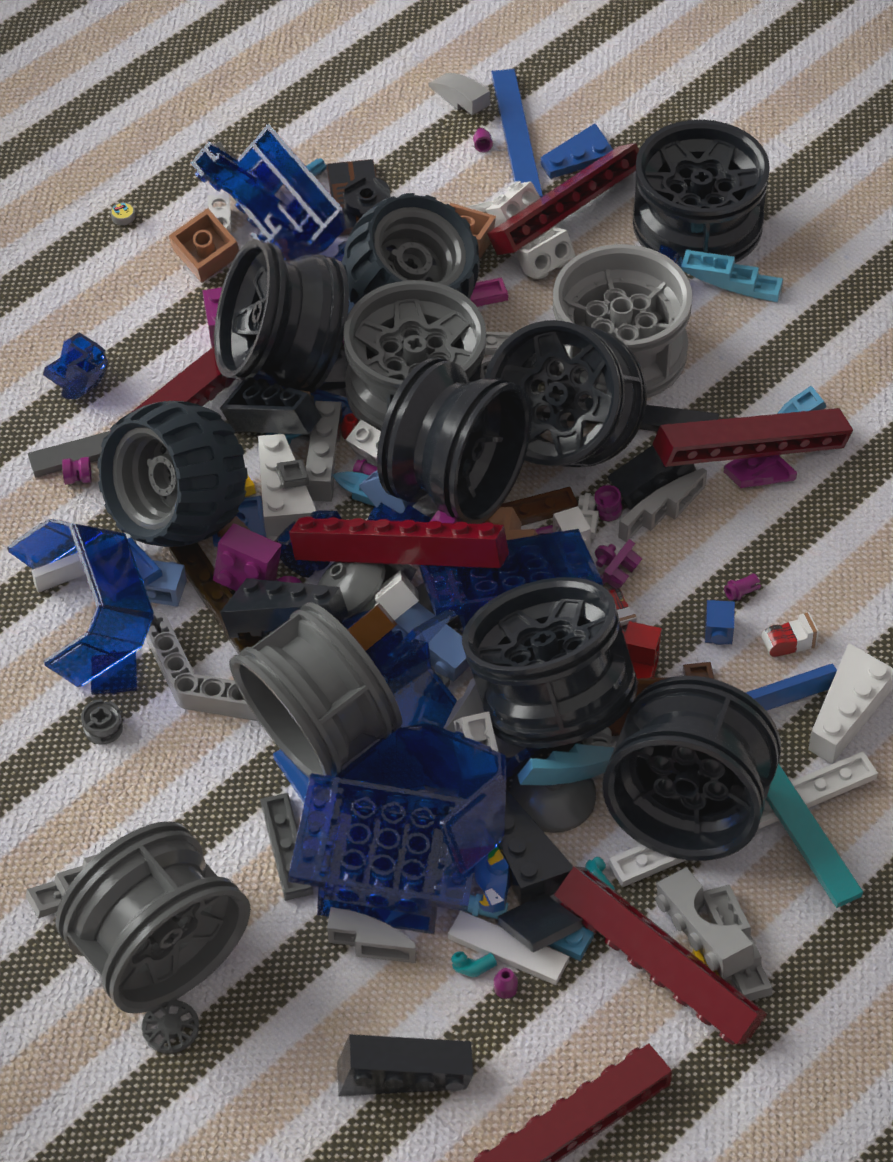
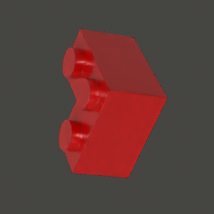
[623,621,662,678]

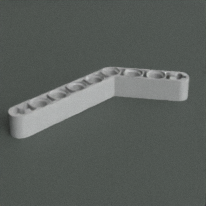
[143,612,258,721]

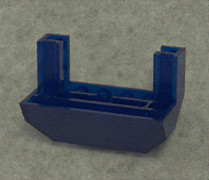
[190,123,346,262]

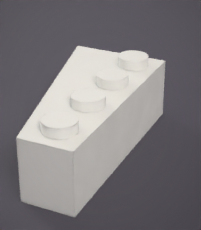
[258,434,318,537]
[808,643,893,764]

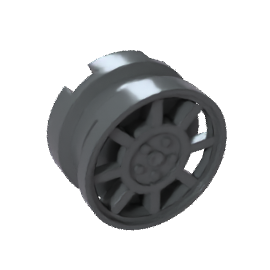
[81,699,123,745]

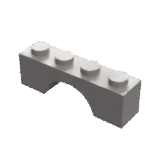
[306,401,343,502]
[655,867,754,979]

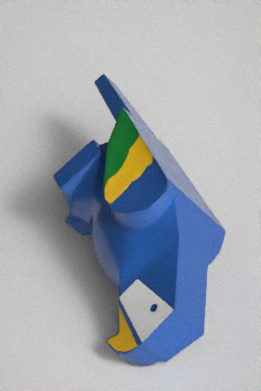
[464,825,511,913]

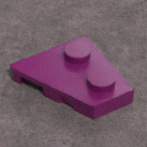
[724,455,797,488]

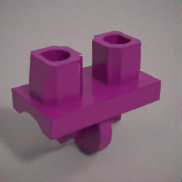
[594,539,642,588]

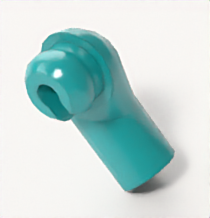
[585,856,615,890]
[451,951,498,978]

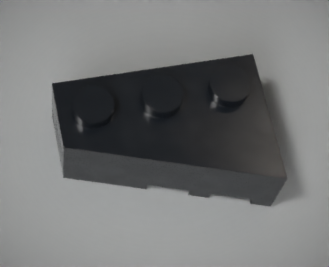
[607,445,696,510]

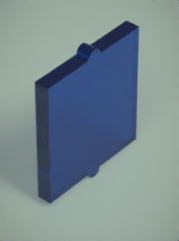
[90,648,138,695]

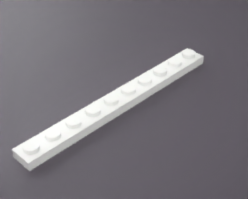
[609,751,878,887]

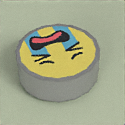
[110,202,135,225]

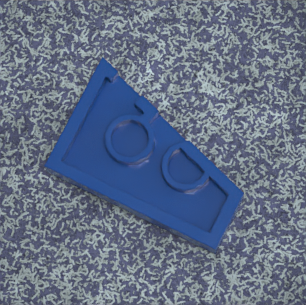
[541,123,613,179]

